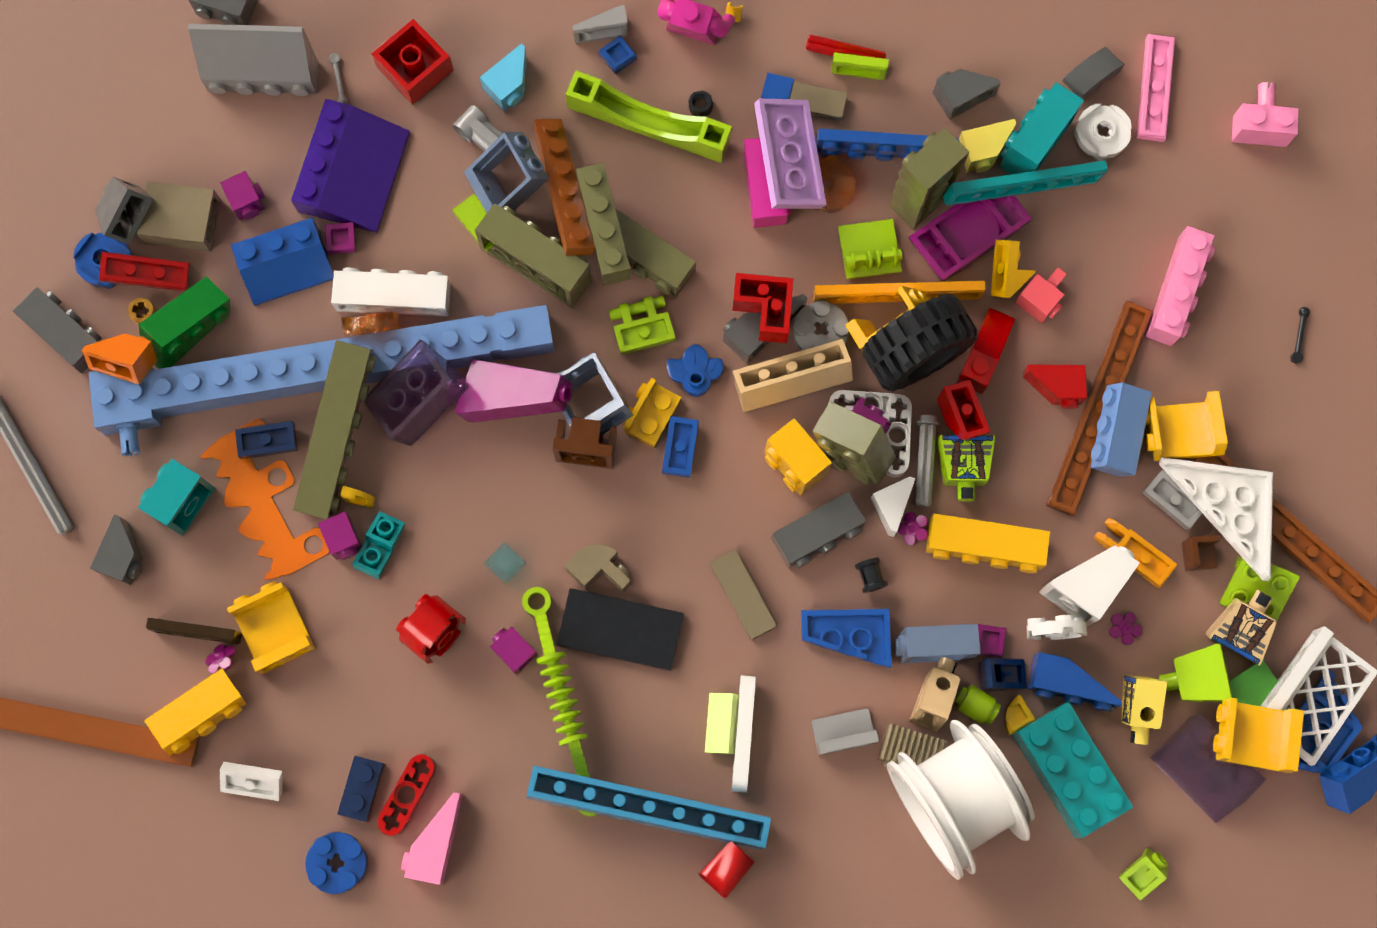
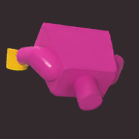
[657,0,743,45]

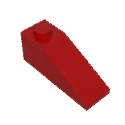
[956,307,1015,394]

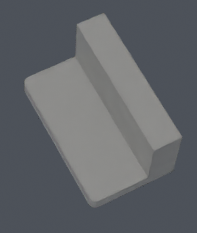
[811,709,879,756]

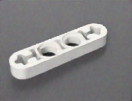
[732,675,756,793]

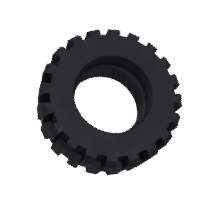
[863,294,978,392]

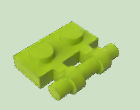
[608,296,676,356]

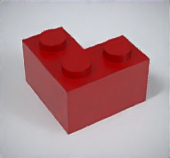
[732,273,794,344]

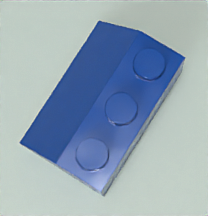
[231,218,334,306]

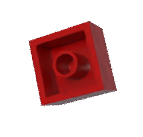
[371,19,454,105]

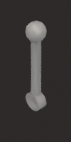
[329,53,348,104]

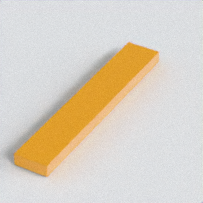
[813,281,985,304]

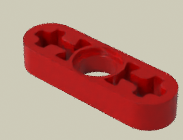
[378,754,436,836]

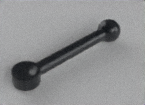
[1290,307,1310,364]

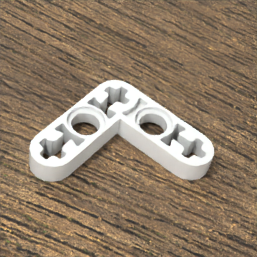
[828,390,912,478]

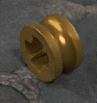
[128,298,157,325]

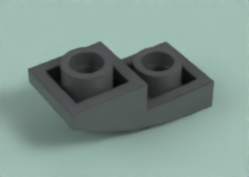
[1062,47,1125,98]

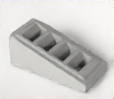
[572,5,628,44]

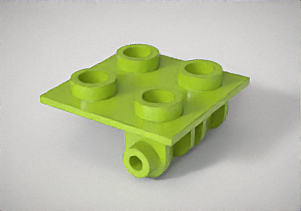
[838,219,902,280]
[1219,556,1300,621]

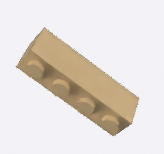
[733,339,853,412]

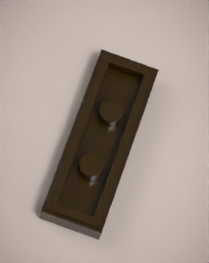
[146,618,242,644]

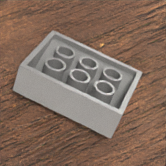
[188,24,319,96]

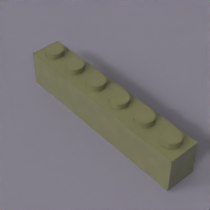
[293,340,377,519]

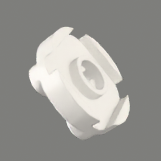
[1074,104,1132,161]
[1026,615,1087,640]

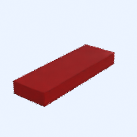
[99,252,190,292]

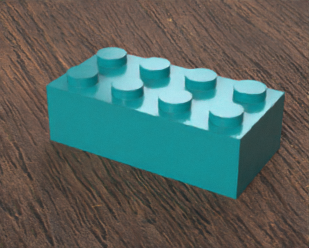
[1011,702,1133,838]

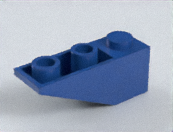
[1028,652,1122,712]
[1319,735,1377,814]

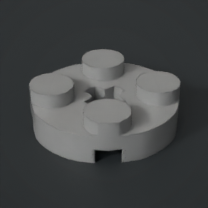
[793,300,849,351]

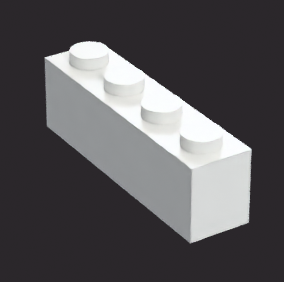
[331,267,451,317]

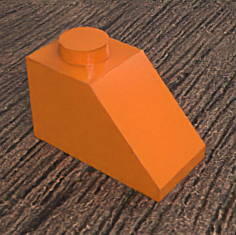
[82,333,157,385]

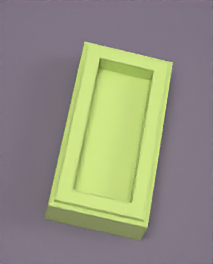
[705,693,739,754]

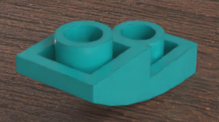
[352,511,405,580]

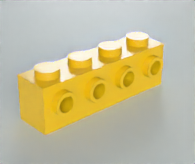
[926,513,1050,573]

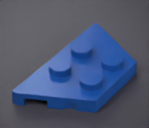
[1297,669,1362,774]

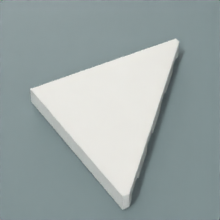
[1159,457,1273,581]

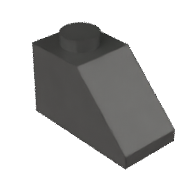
[933,69,1001,120]
[90,514,143,585]

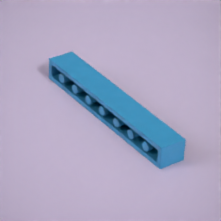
[526,765,771,850]

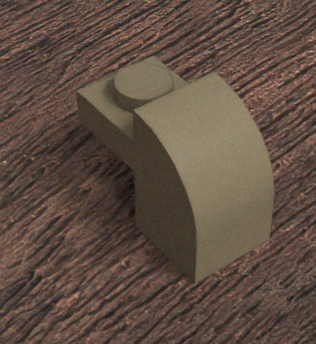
[564,544,631,593]

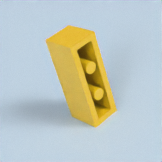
[144,669,246,756]

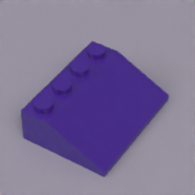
[291,99,410,233]

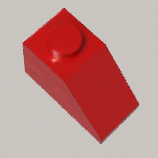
[1023,364,1087,409]
[937,380,991,441]

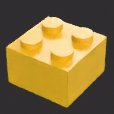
[764,418,832,495]

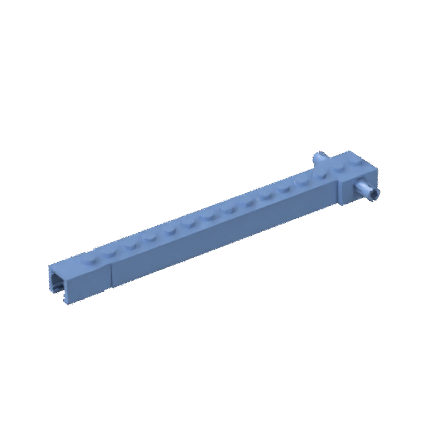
[88,305,555,456]

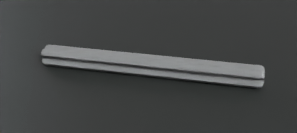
[0,398,73,535]

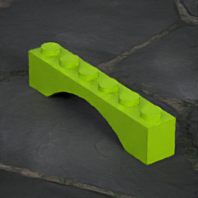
[565,70,732,163]

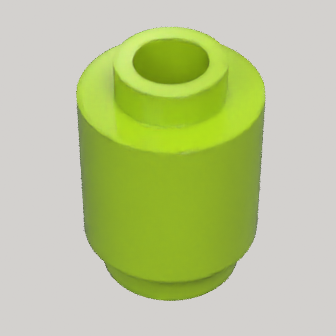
[954,684,1001,725]

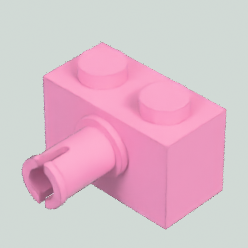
[1232,82,1298,147]

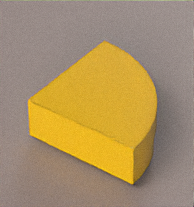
[340,486,375,508]
[1004,694,1036,735]

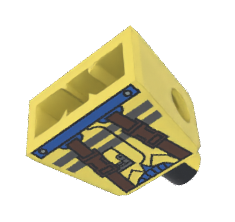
[1121,675,1167,745]

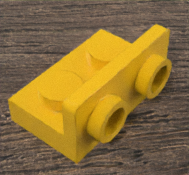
[623,378,682,448]

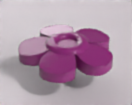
[898,512,929,545]
[1109,612,1142,645]
[205,644,236,675]

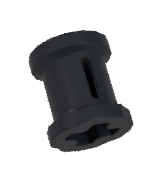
[855,557,888,593]

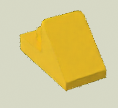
[991,239,1036,298]

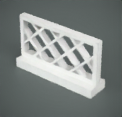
[1261,626,1377,766]

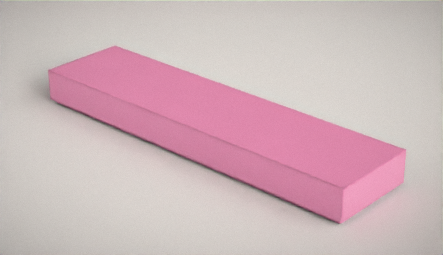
[1136,34,1175,142]

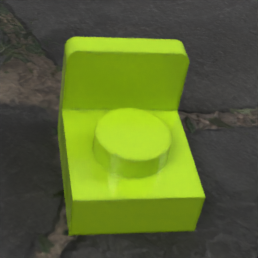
[1119,847,1169,900]

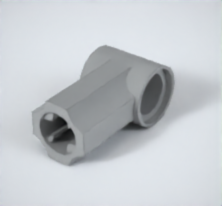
[452,105,502,151]

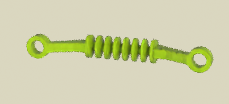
[522,587,598,817]

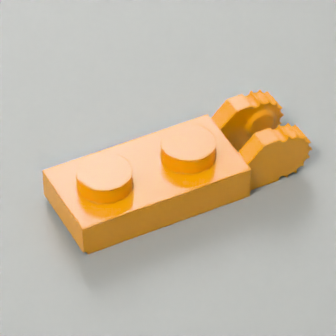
[1094,518,1178,589]

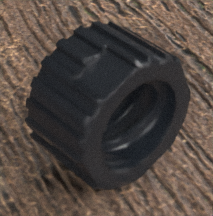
[688,90,713,117]

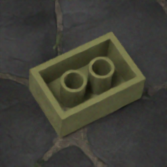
[812,401,896,486]

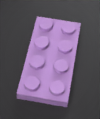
[754,98,827,209]

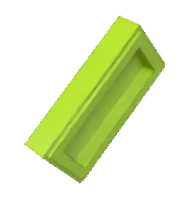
[831,52,889,80]
[452,194,494,254]

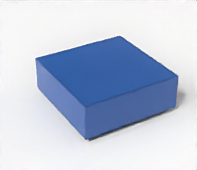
[599,35,637,74]
[761,72,794,99]

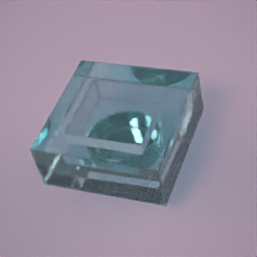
[484,542,526,584]

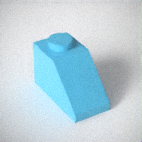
[479,43,527,112]

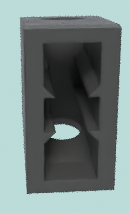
[96,177,153,244]

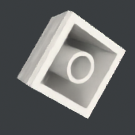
[1039,545,1140,627]

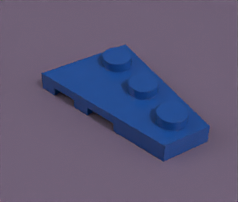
[801,609,892,669]

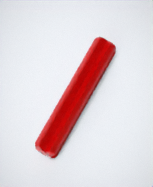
[806,34,886,59]

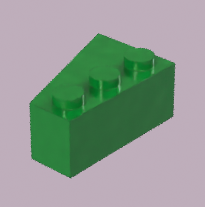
[139,276,230,369]

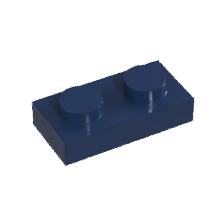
[235,421,298,459]
[337,756,385,822]

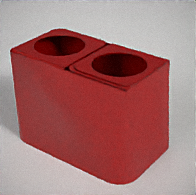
[698,841,754,898]

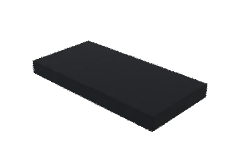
[556,588,684,671]

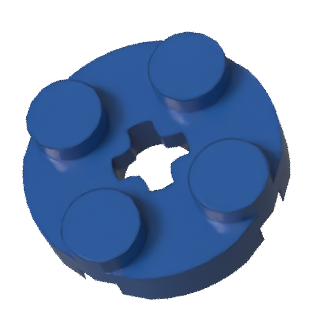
[73,233,134,289]
[305,832,368,894]

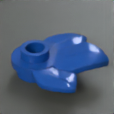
[667,344,723,397]

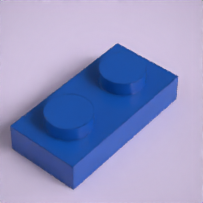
[662,416,699,478]

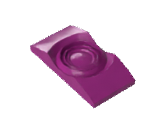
[908,175,1032,282]

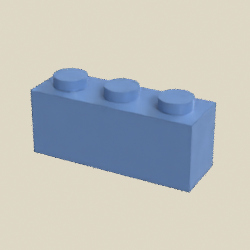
[1090,383,1152,477]

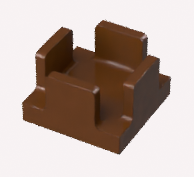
[553,417,617,469]

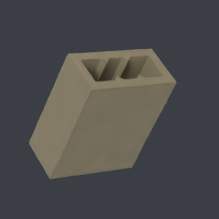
[136,181,220,252]

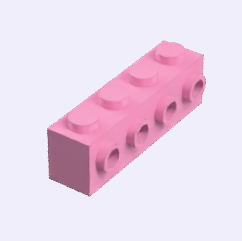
[1145,226,1215,347]

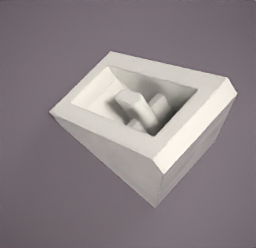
[870,477,915,537]

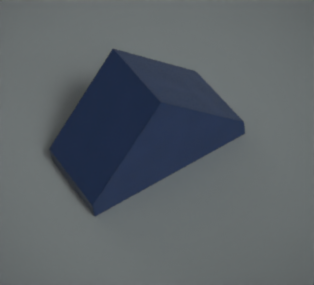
[978,658,1027,692]

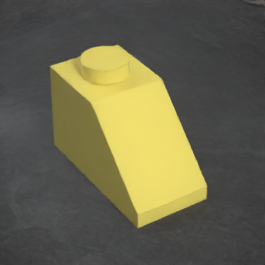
[959,119,1016,173]

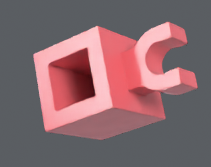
[1015,267,1067,323]

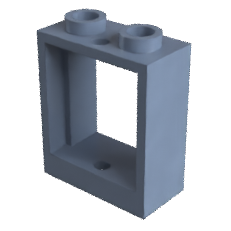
[464,132,549,213]
[557,352,634,437]
[895,624,980,664]

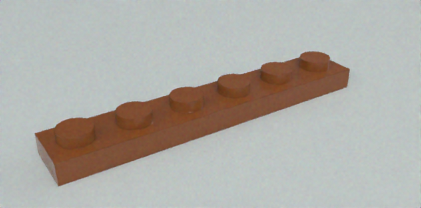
[533,119,595,256]

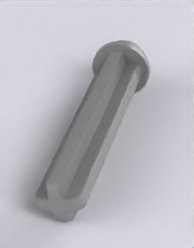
[915,415,940,507]

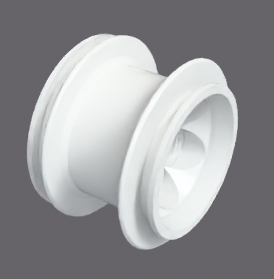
[887,720,1035,880]

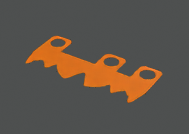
[200,419,329,580]

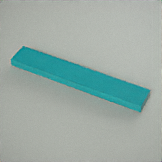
[943,161,1108,205]

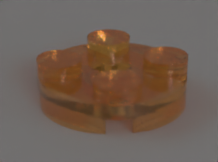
[815,155,856,213]
[341,311,400,335]

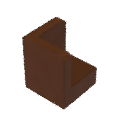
[1182,535,1220,571]

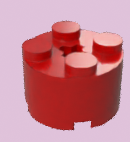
[396,594,466,664]

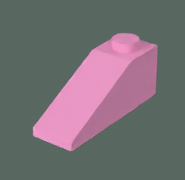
[401,792,463,885]

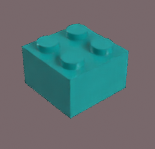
[138,458,215,536]

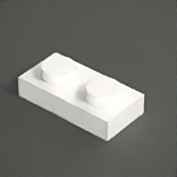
[220,762,283,801]

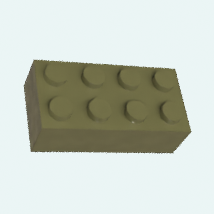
[890,128,969,229]
[475,203,591,308]

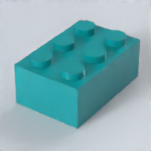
[1000,82,1084,174]

